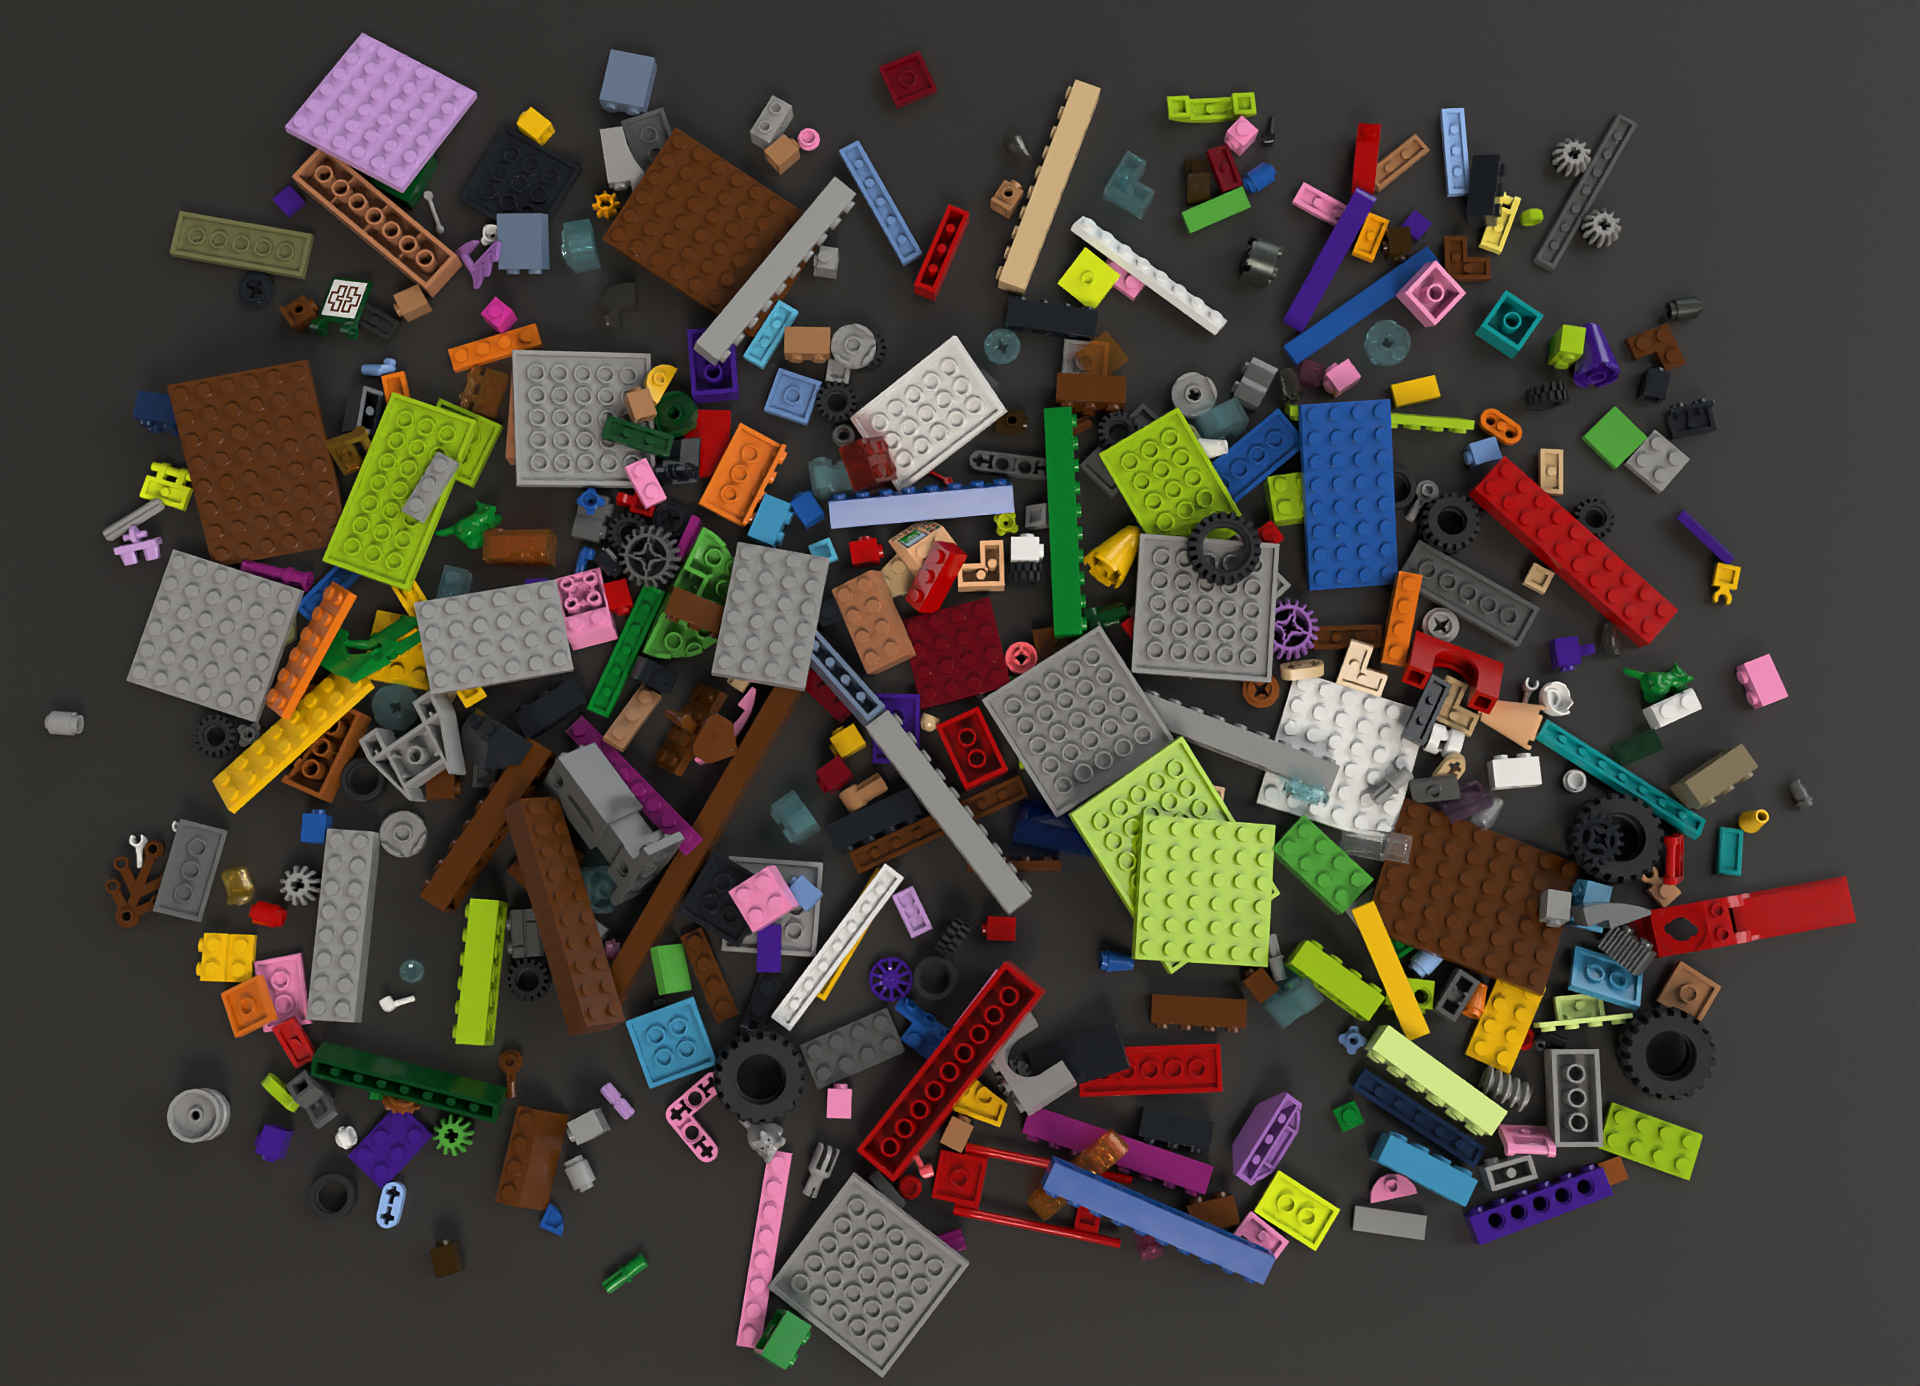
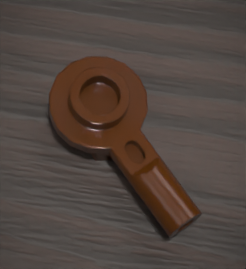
[499,1050,523,1098]

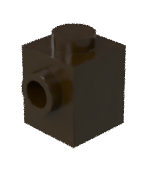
[1381,226,1412,263]
[429,1239,465,1279]

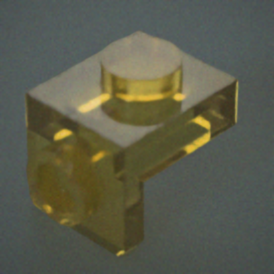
[221,865,255,906]

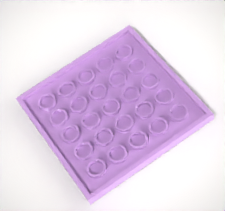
[285,33,477,193]

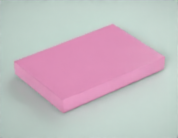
[254,953,313,1032]

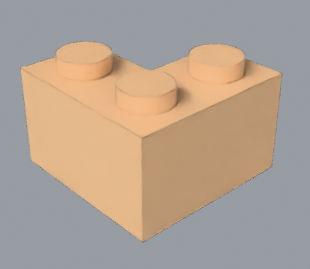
[957,540,1005,592]

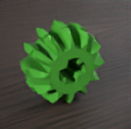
[432,1114,475,1156]

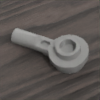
[1405,480,1439,522]

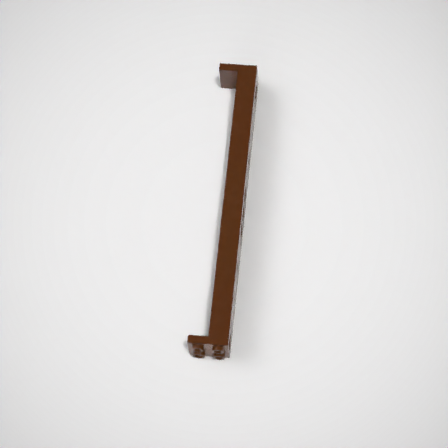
[610,684,803,1007]

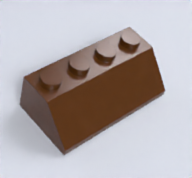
[495,1105,569,1210]

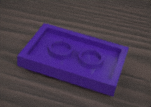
[872,694,920,764]
[348,1110,434,1189]

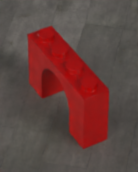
[1401,631,1504,714]

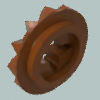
[1242,676,1279,708]
[382,1095,421,1115]

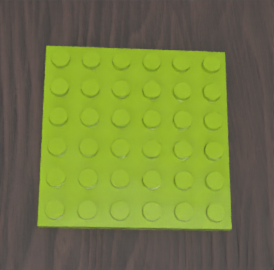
[1132,815,1276,967]

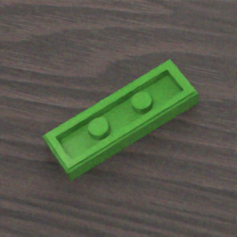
[1180,186,1251,234]

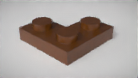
[1442,236,1491,282]
[1624,323,1686,372]

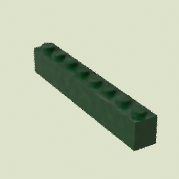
[310,1041,507,1124]

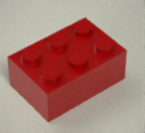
[936,706,1008,792]

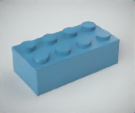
[1369,1131,1478,1207]

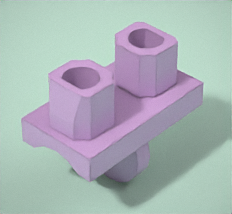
[113,525,163,566]

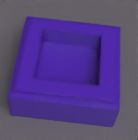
[273,185,306,217]
[1400,210,1432,242]

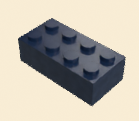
[132,390,180,437]

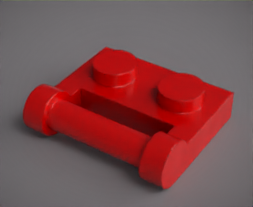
[1663,833,1685,885]

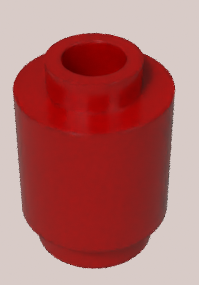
[249,900,287,928]

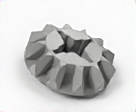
[1421,608,1459,643]

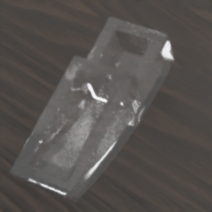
[1339,829,1413,864]

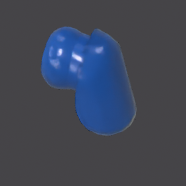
[574,546,595,574]

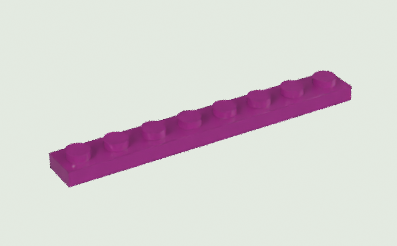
[565,715,703,856]

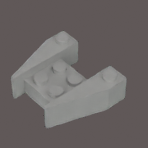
[358,690,466,802]

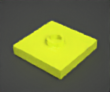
[1058,247,1121,310]

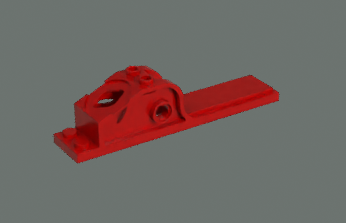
[1626,876,1856,958]

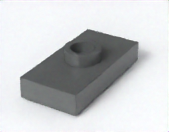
[1409,774,1460,803]

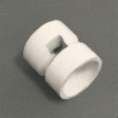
[1423,722,1465,758]

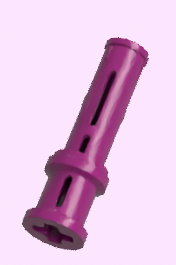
[241,559,314,592]

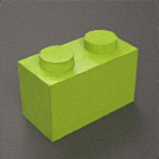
[1548,324,1586,369]

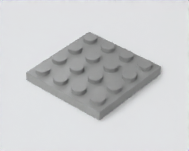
[721,856,824,957]

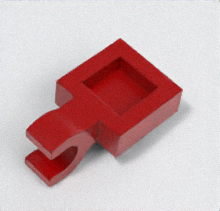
[616,491,656,520]

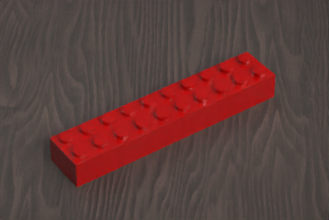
[1468,456,1678,648]
[857,961,1047,1182]

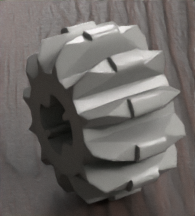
[1552,137,1591,177]
[1581,208,1621,248]
[280,866,321,906]

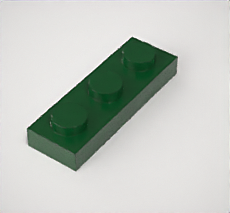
[601,415,674,459]

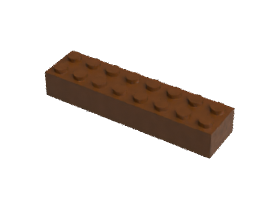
[420,737,557,914]

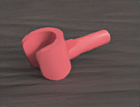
[914,1155,934,1179]

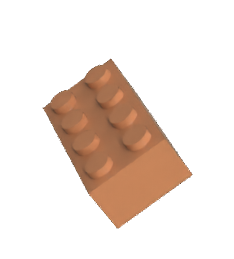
[832,570,916,674]

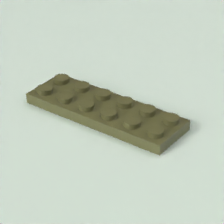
[170,211,315,280]

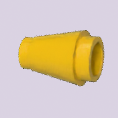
[1738,809,1769,833]

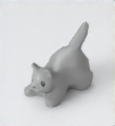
[739,1120,786,1164]

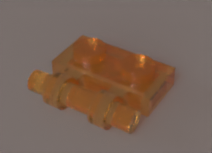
[459,365,510,419]

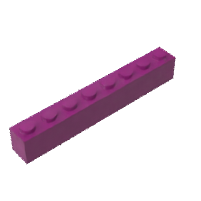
[1021,1108,1214,1197]

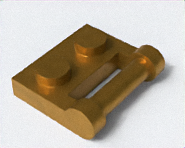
[326,426,371,476]

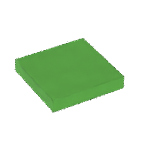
[1582,406,1648,470]
[650,943,692,995]

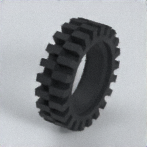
[1187,511,1262,586]

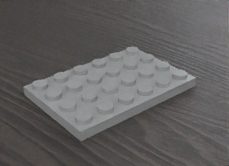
[711,542,830,691]
[414,579,574,696]

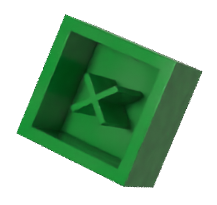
[752,1309,811,1370]

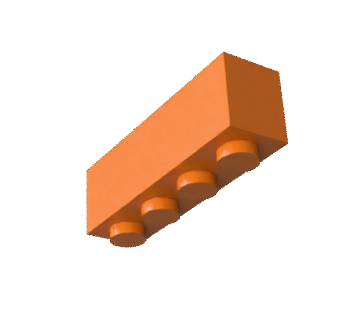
[1379,571,1423,667]

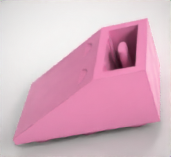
[556,567,618,651]

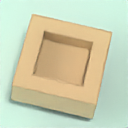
[1522,563,1555,595]

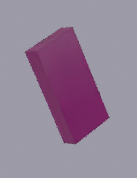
[675,515,702,563]

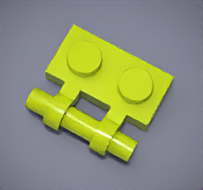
[139,461,193,511]

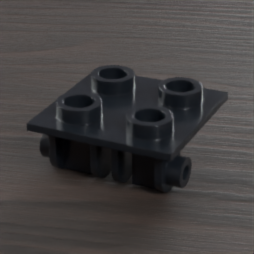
[652,438,701,486]

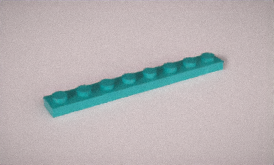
[1535,719,1706,840]

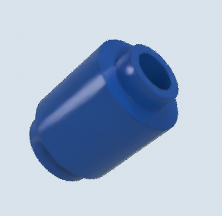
[1242,162,1276,194]

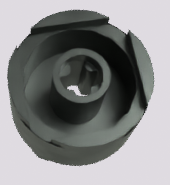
[1238,235,1283,287]

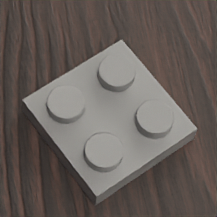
[1624,430,1690,494]

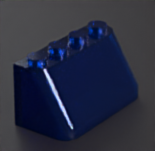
[1011,800,1097,862]

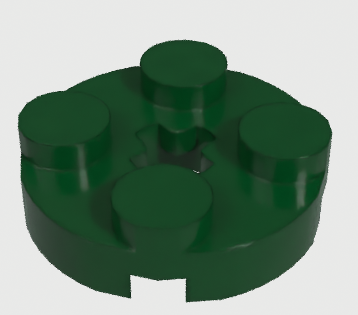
[653,391,698,437]

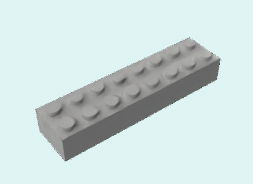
[306,829,381,1023]

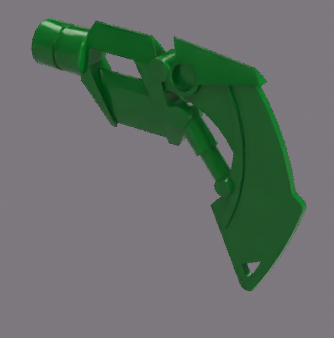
[320,615,421,683]

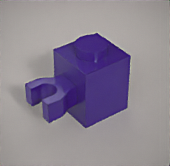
[1548,636,1595,672]

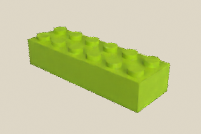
[453,898,508,1046]

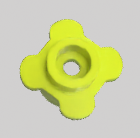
[994,512,1018,536]

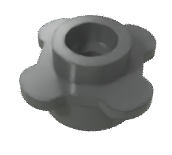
[237,722,262,747]

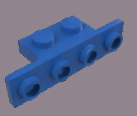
[894,997,951,1060]

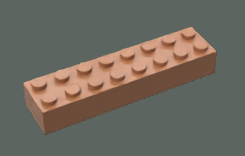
[292,149,463,298]

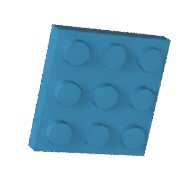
[625,996,716,1089]

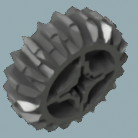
[618,525,682,588]

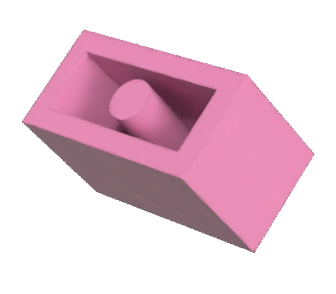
[1736,654,1788,709]

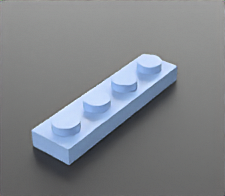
[1440,108,1470,197]

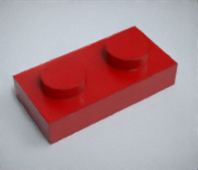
[272,1015,316,1069]

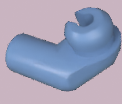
[361,358,396,376]

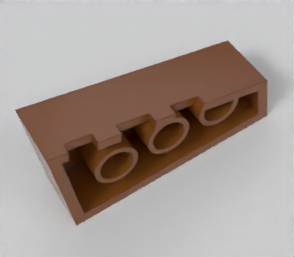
[281,709,372,803]

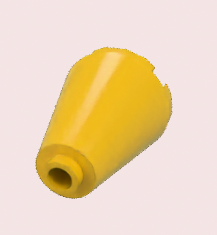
[1084,525,1143,588]

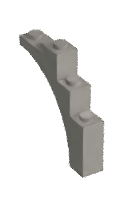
[600,126,645,192]

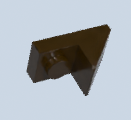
[1184,158,1211,205]

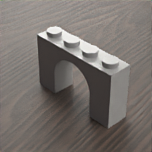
[990,1012,1077,1116]

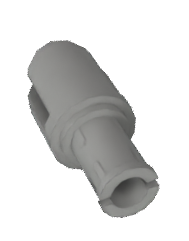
[802,1142,840,1198]

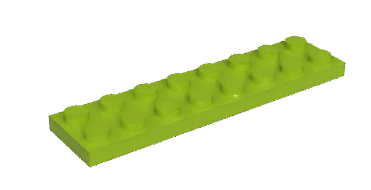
[1284,404,1475,434]

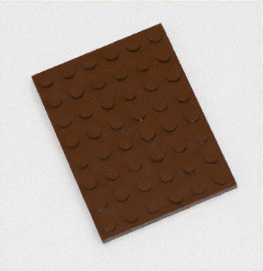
[602,127,827,339]
[167,359,344,566]
[1370,798,1581,997]

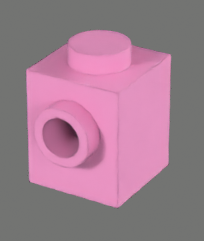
[1224,116,1258,156]
[1322,359,1361,398]

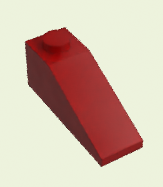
[1351,123,1381,196]

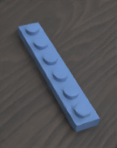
[839,140,923,266]

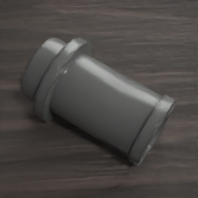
[1787,779,1813,810]

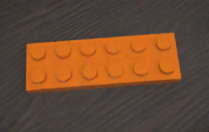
[265,581,357,720]

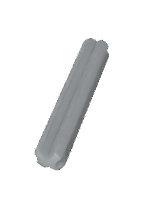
[102,498,165,541]

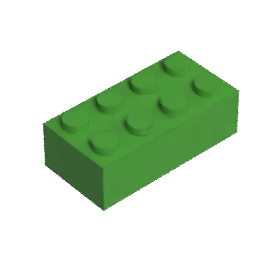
[1272,815,1374,915]

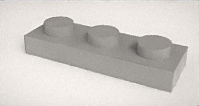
[401,452,460,524]

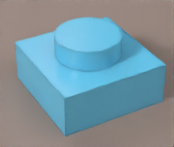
[808,538,838,564]

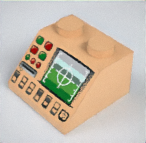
[888,520,957,578]

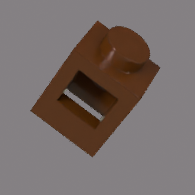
[279,295,319,333]

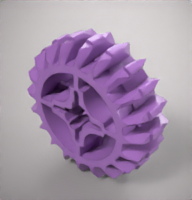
[1273,598,1319,661]

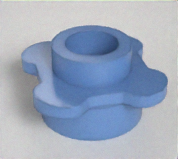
[1338,1026,1367,1054]

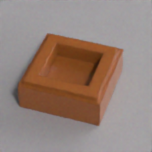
[1596,1155,1629,1186]

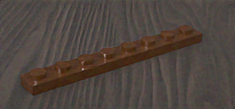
[849,775,1029,874]

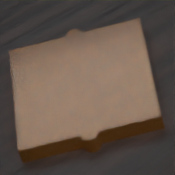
[1075,331,1129,375]

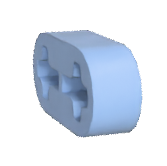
[376,1181,406,1228]

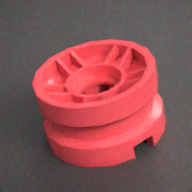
[1005,642,1038,676]

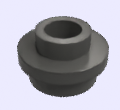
[832,425,855,447]

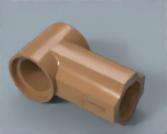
[839,773,889,814]

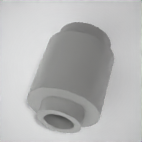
[45,711,84,736]
[564,1154,596,1193]

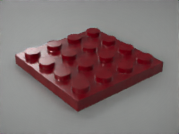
[902,597,1011,710]

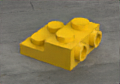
[196,933,257,982]

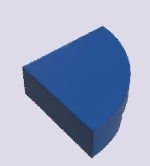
[539,1203,564,1236]

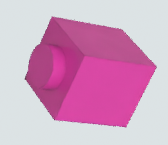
[481,297,518,334]

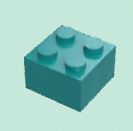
[1475,290,1544,359]

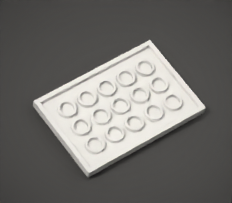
[850,336,1007,491]

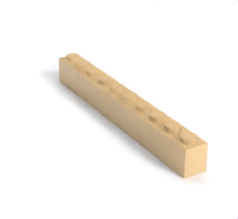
[996,80,1101,296]

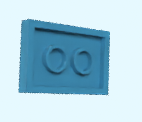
[1568,945,1643,1011]

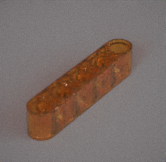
[1027,1128,1129,1221]

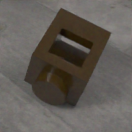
[994,409,1028,438]

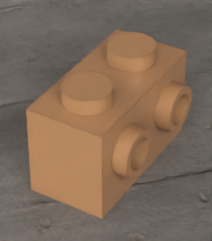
[784,327,831,363]

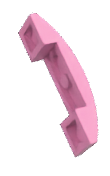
[694,687,758,765]

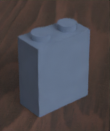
[599,49,657,117]
[497,213,550,274]

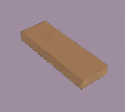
[1375,134,1430,193]

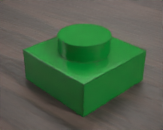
[1331,1100,1364,1132]

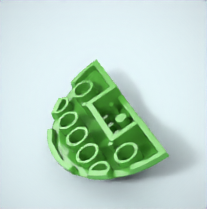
[642,527,735,659]

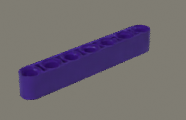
[1282,187,1377,333]

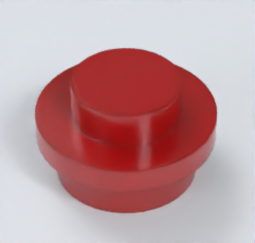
[898,1175,922,1200]

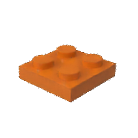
[220,975,278,1038]

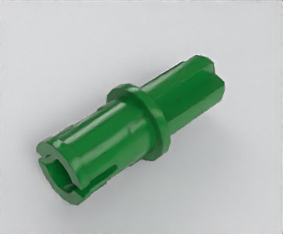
[602,1254,649,1294]

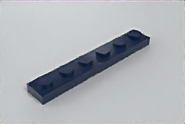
[1351,1068,1487,1168]

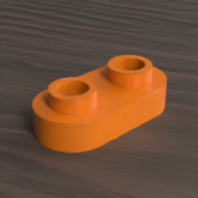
[1478,408,1522,446]

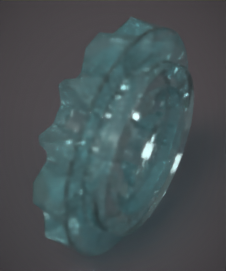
[984,329,1020,365]

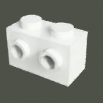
[1010,533,1044,563]

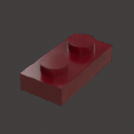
[1205,144,1244,194]

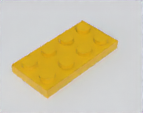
[1464,980,1546,1074]

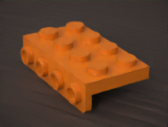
[698,423,787,528]

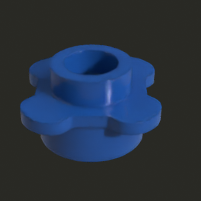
[577,488,605,515]

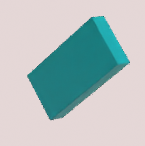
[1715,827,1744,876]

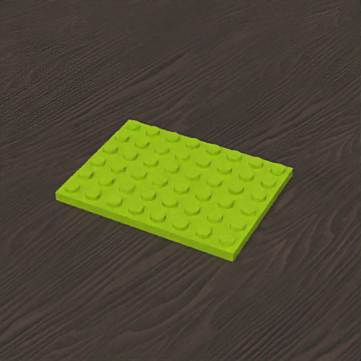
[1068,736,1280,974]

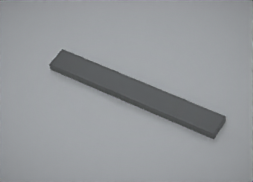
[1532,113,1638,273]

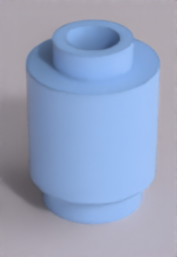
[1408,950,1443,979]

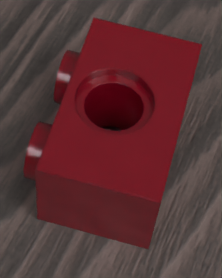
[815,755,854,796]

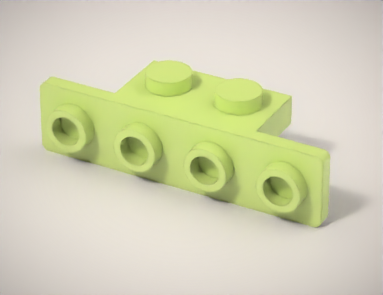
[1533,994,1633,1032]

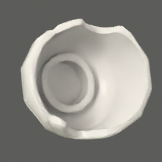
[1539,681,1574,716]

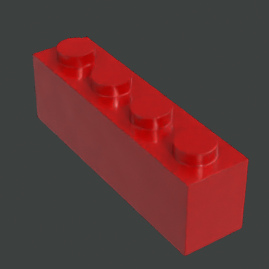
[914,204,970,301]

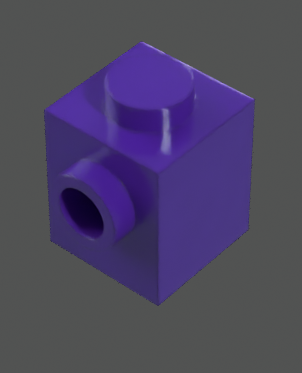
[255,1124,294,1162]

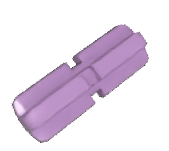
[600,1083,635,1120]

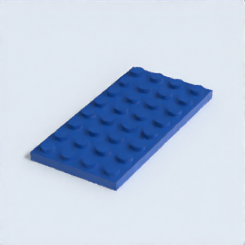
[1298,399,1398,591]

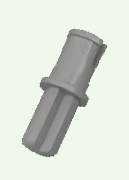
[1370,767,1414,806]
[1268,934,1287,982]

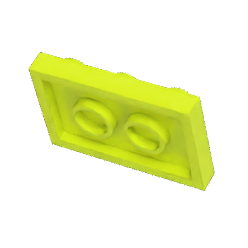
[1253,1170,1340,1251]

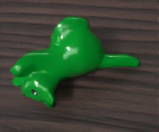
[435,501,503,549]
[1623,662,1694,704]

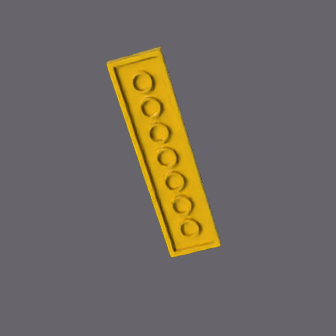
[212,673,375,814]

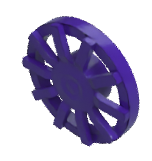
[869,957,913,1002]

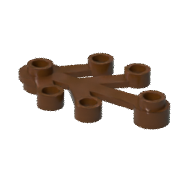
[105,840,166,928]

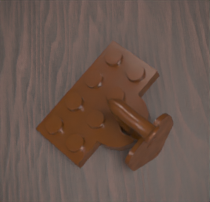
[653,683,737,777]

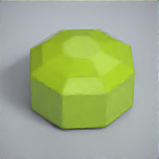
[1520,208,1544,226]

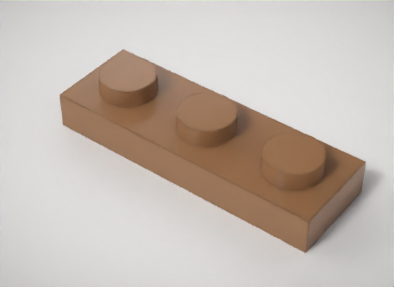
[603,684,661,753]

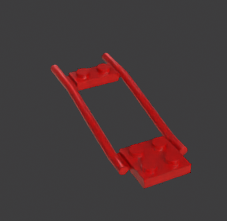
[931,1142,1133,1248]

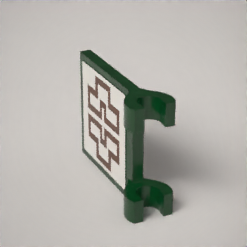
[310,277,373,341]

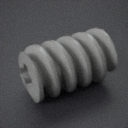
[1478,1065,1533,1112]

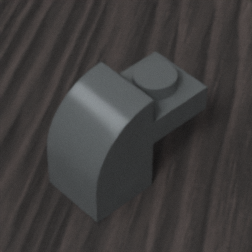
[286,1070,338,1129]

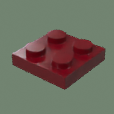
[879,51,937,109]

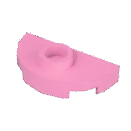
[1369,1174,1417,1203]

